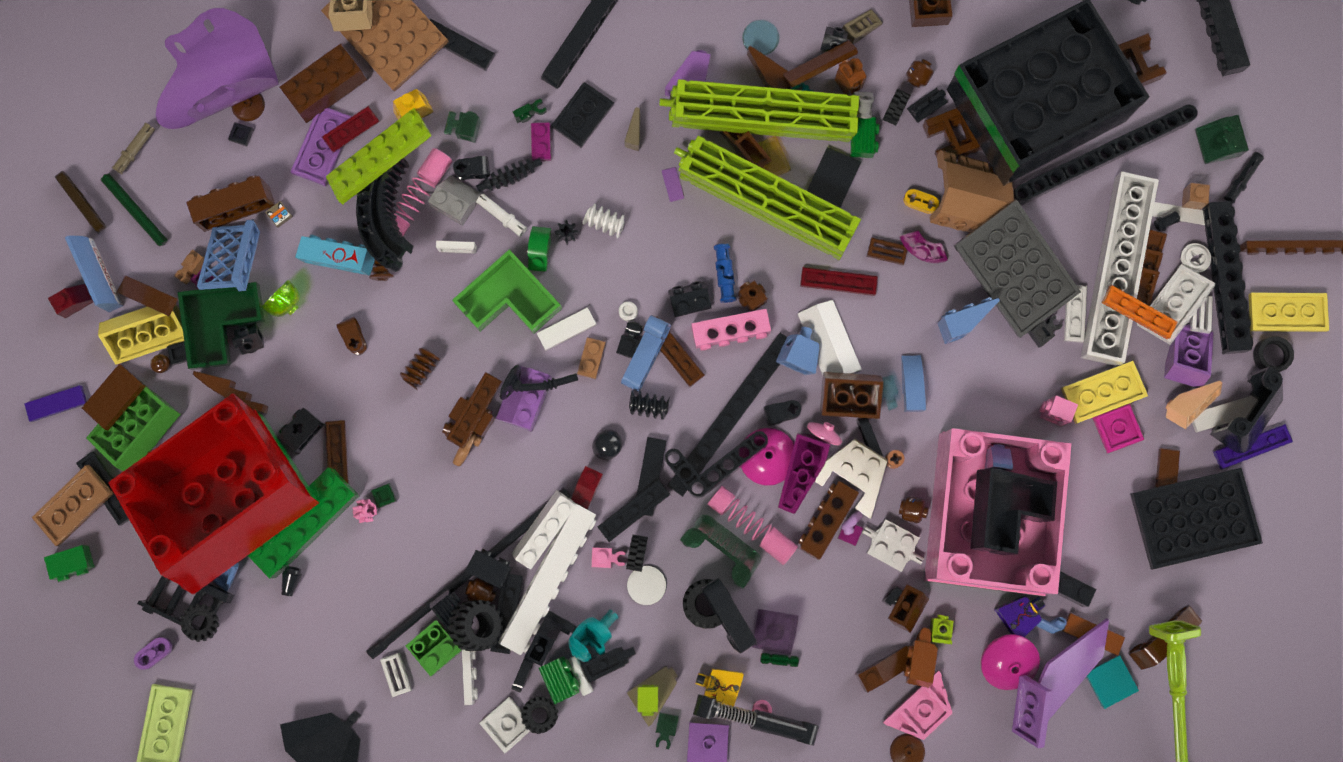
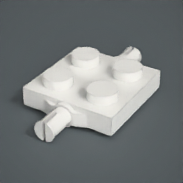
[862,519,924,572]

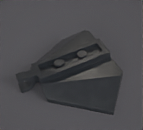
[280,711,362,762]

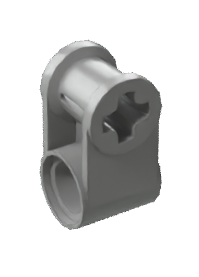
[852,92,874,119]

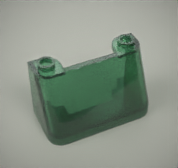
[679,514,761,589]

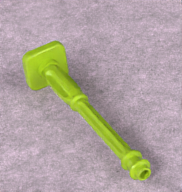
[1149,621,1201,762]

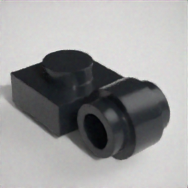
[616,321,643,359]

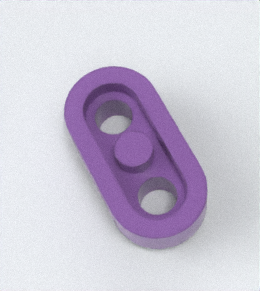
[134,637,172,670]

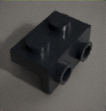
[668,281,712,317]

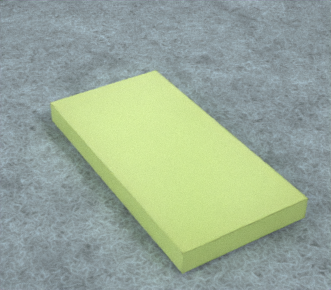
[136,684,193,762]

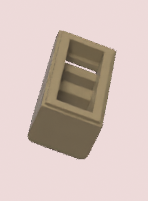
[842,9,882,44]
[624,107,640,151]

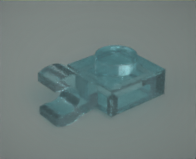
[882,375,898,411]

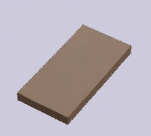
[32,465,114,546]

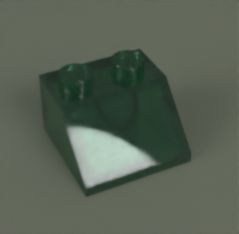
[1195,115,1249,164]

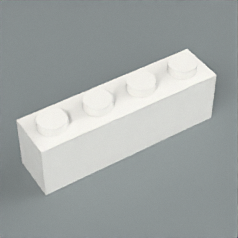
[512,490,576,570]

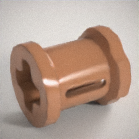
[885,450,905,469]

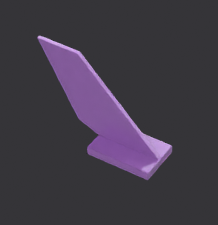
[1012,618,1109,748]

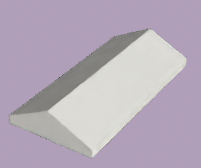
[798,300,862,375]

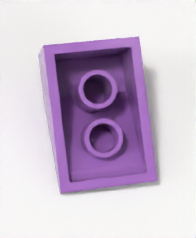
[1164,324,1213,388]

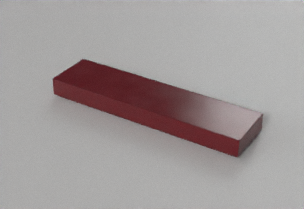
[800,267,878,296]

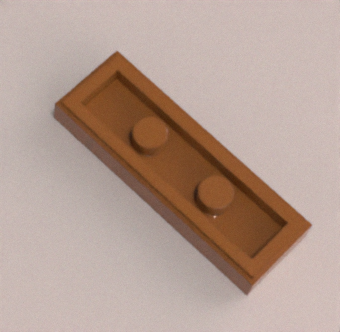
[1062,613,1125,656]

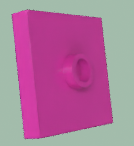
[1093,404,1144,453]

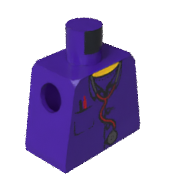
[994,596,1045,637]

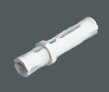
[476,193,527,237]

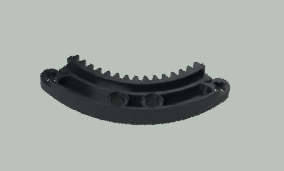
[356,158,414,272]

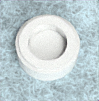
[619,302,638,322]

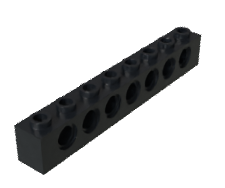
[1202,201,1253,355]

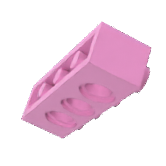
[691,309,771,351]

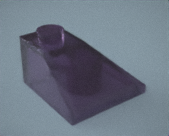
[752,609,799,654]

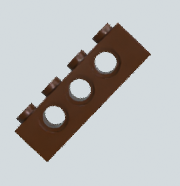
[798,481,859,560]

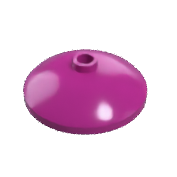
[739,428,794,486]
[981,634,1040,690]

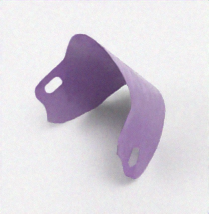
[156,8,279,129]

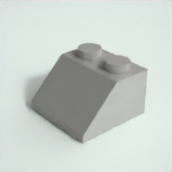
[428,175,482,226]

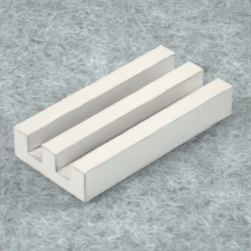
[436,241,477,254]
[1190,296,1213,334]
[380,653,412,697]

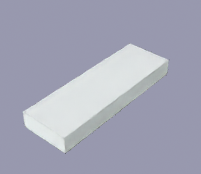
[1064,285,1087,343]
[537,307,596,351]

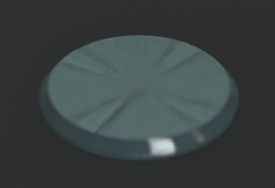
[742,20,779,55]

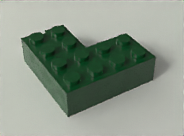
[177,282,265,370]

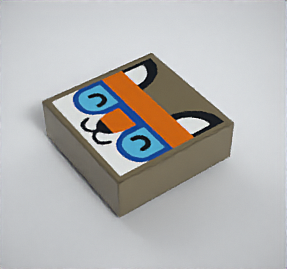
[265,201,293,228]

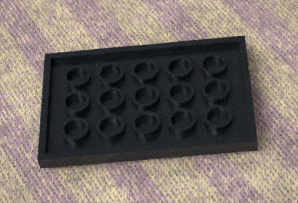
[1130,468,1263,570]

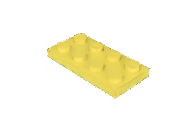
[1248,293,1329,332]
[1061,361,1148,424]

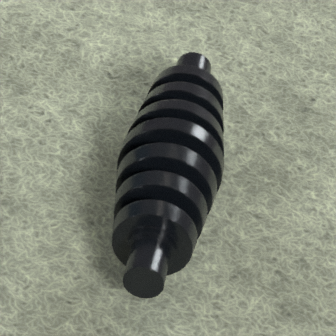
[476,158,543,192]

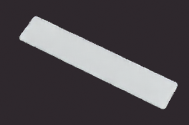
[1152,202,1205,225]

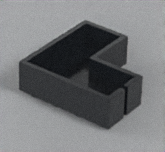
[970,468,1057,555]

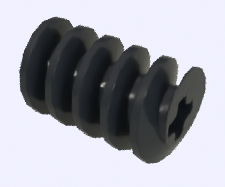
[629,390,670,420]

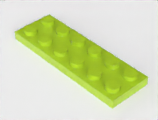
[326,108,432,205]

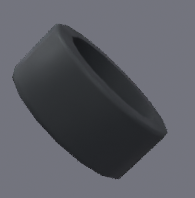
[1253,336,1294,372]

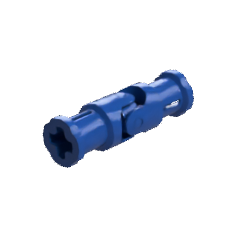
[713,244,737,303]

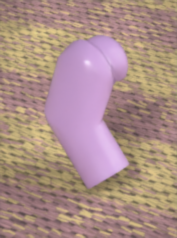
[842,511,863,535]

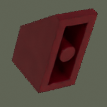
[48,283,93,318]
[571,466,604,510]

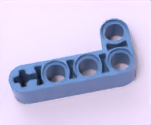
[621,315,671,392]

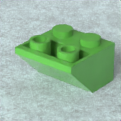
[406,620,462,676]

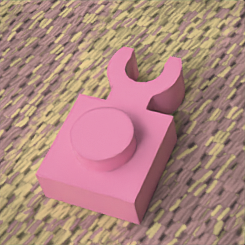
[591,547,626,568]

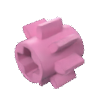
[352,499,377,523]

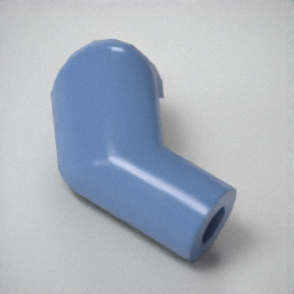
[1037,617,1067,634]

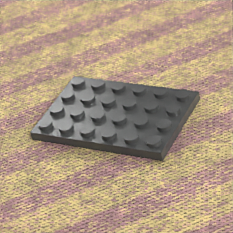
[953,200,1081,338]

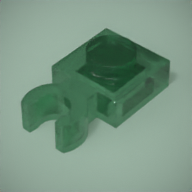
[656,712,679,750]

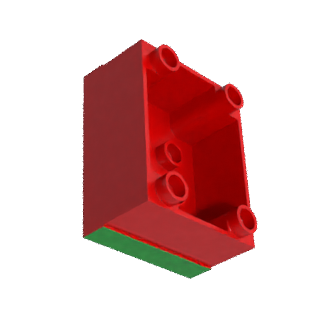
[108,393,319,595]

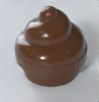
[150,354,171,373]

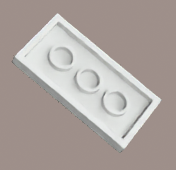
[1137,264,1215,345]

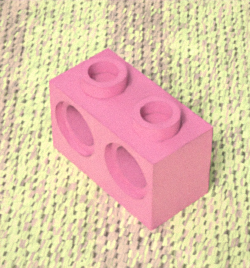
[1040,395,1078,427]

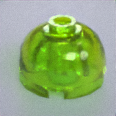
[261,280,299,317]

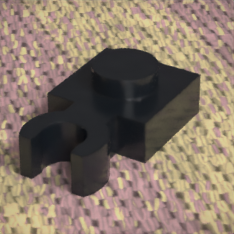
[1028,315,1063,348]
[545,611,577,635]

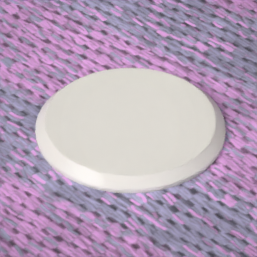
[627,566,666,605]

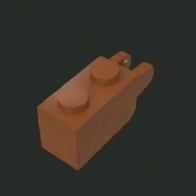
[835,58,866,96]
[904,627,938,688]

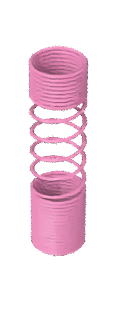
[394,148,453,236]
[707,486,798,565]

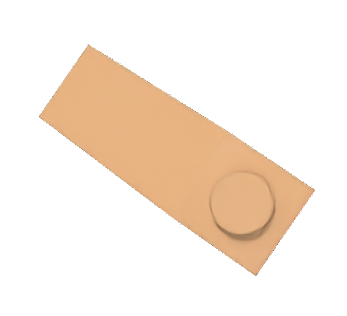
[1166,381,1222,429]

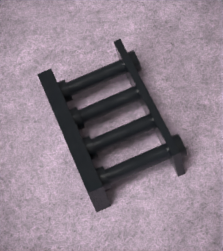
[137,576,235,638]

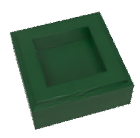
[371,483,397,509]

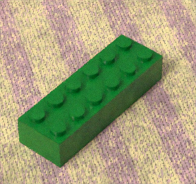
[247,467,360,579]

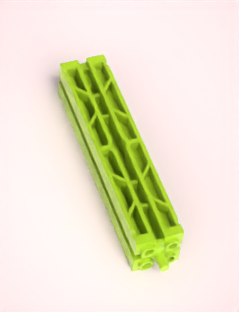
[659,79,859,142]
[674,136,861,261]

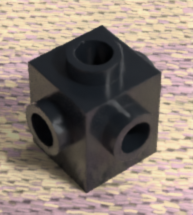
[820,27,850,52]
[232,323,264,355]

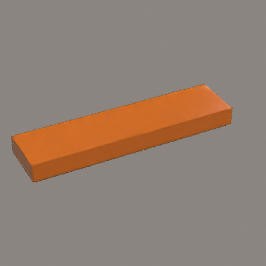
[1101,285,1178,339]

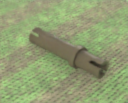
[111,122,155,175]

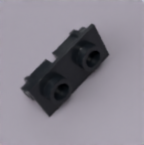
[907,88,948,123]

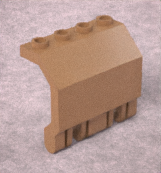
[930,150,1014,233]

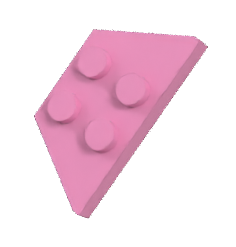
[883,670,952,740]

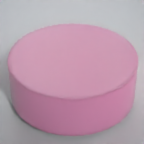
[752,700,772,713]

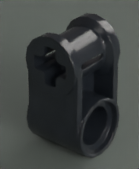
[453,156,490,180]
[763,400,801,426]

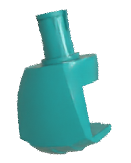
[568,609,619,662]

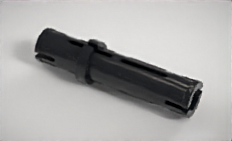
[1224,152,1264,204]

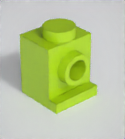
[930,615,954,645]

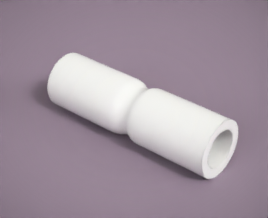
[567,657,593,696]

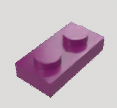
[531,123,551,161]

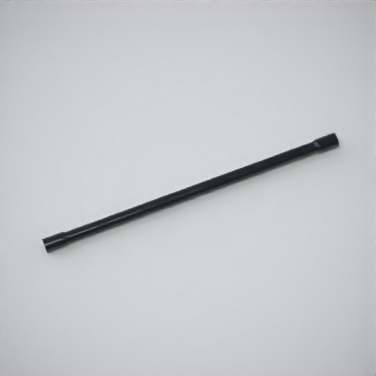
[366,487,571,659]

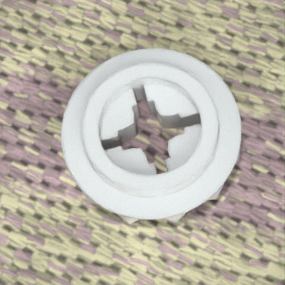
[1179,243,1211,273]

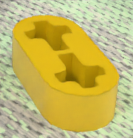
[903,189,939,214]

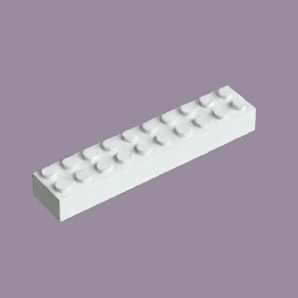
[1081,171,1159,366]

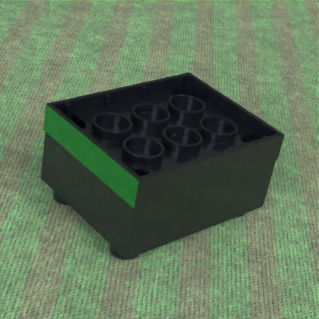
[946,0,1150,186]

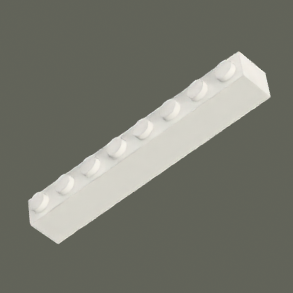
[498,503,596,655]

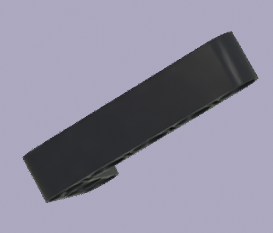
[665,431,768,499]

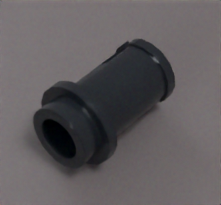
[1154,211,1180,231]

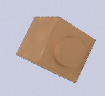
[1182,183,1210,210]

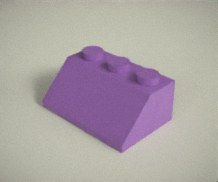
[496,366,552,432]

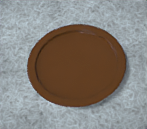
[231,94,265,122]
[890,733,925,762]

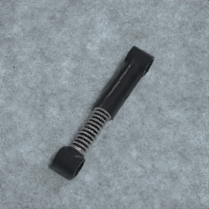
[693,694,819,746]

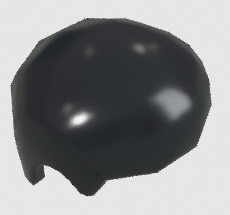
[592,429,623,460]

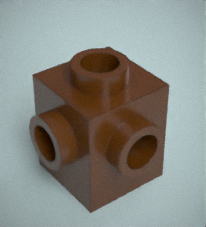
[738,280,768,312]

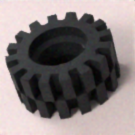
[882,89,911,126]
[626,534,648,572]
[180,603,219,642]
[521,696,558,734]

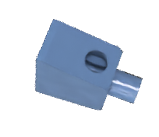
[776,327,820,375]

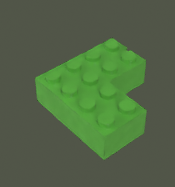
[452,249,562,334]

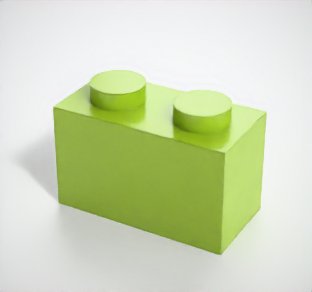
[637,685,658,716]

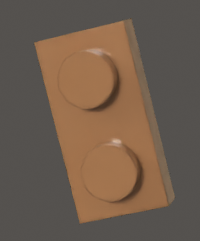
[577,337,606,380]

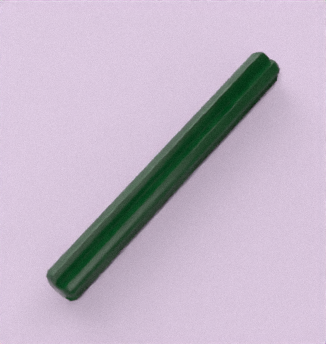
[101,173,167,247]

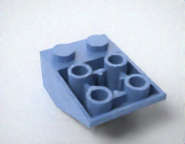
[937,297,1000,344]

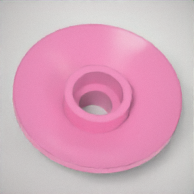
[807,422,842,446]

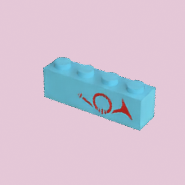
[295,235,375,276]

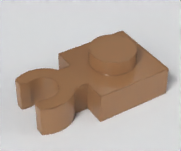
[175,249,204,284]

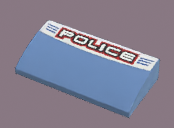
[65,236,123,313]

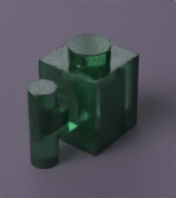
[444,111,481,143]

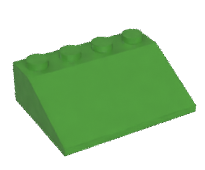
[86,383,181,471]

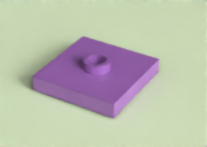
[687,722,729,762]

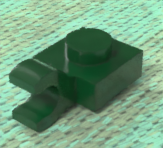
[512,99,547,123]

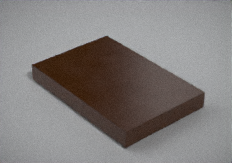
[82,364,146,431]

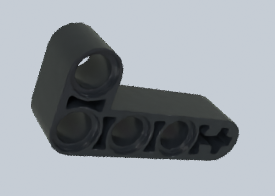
[701,578,757,654]

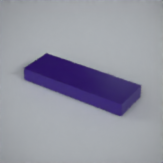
[24,385,87,422]

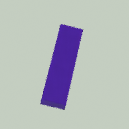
[1213,424,1293,470]

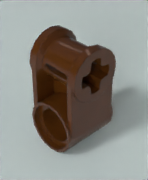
[336,316,367,355]

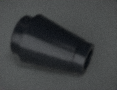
[281,566,302,596]

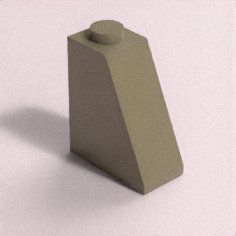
[627,666,678,727]

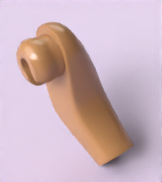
[453,433,482,466]

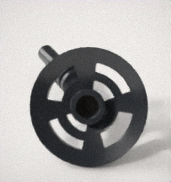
[499,364,578,400]

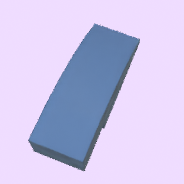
[901,355,926,412]

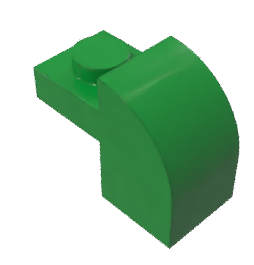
[527,226,551,272]

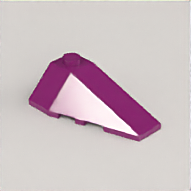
[778,434,830,514]

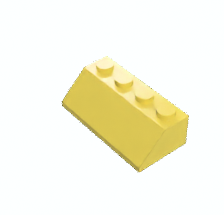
[98,305,184,365]

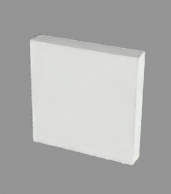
[479,697,530,753]

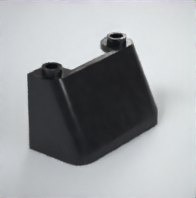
[1210,366,1283,453]

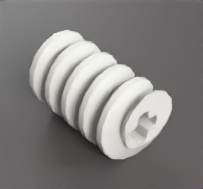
[583,203,625,239]

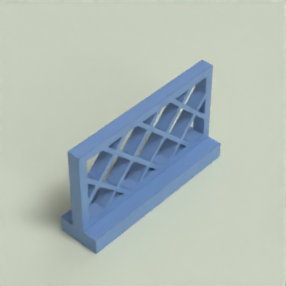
[197,220,260,291]

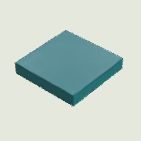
[1086,655,1139,709]

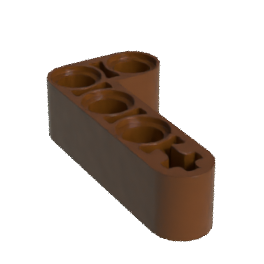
[1128,605,1202,670]

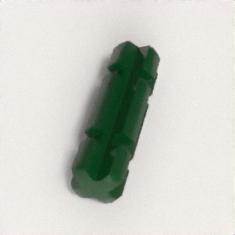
[760,653,799,667]

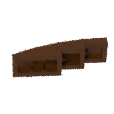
[1137,230,1167,306]
[193,371,269,414]

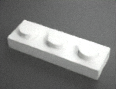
[462,649,478,705]

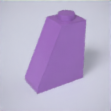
[665,50,710,96]

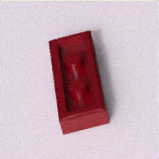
[322,106,380,153]

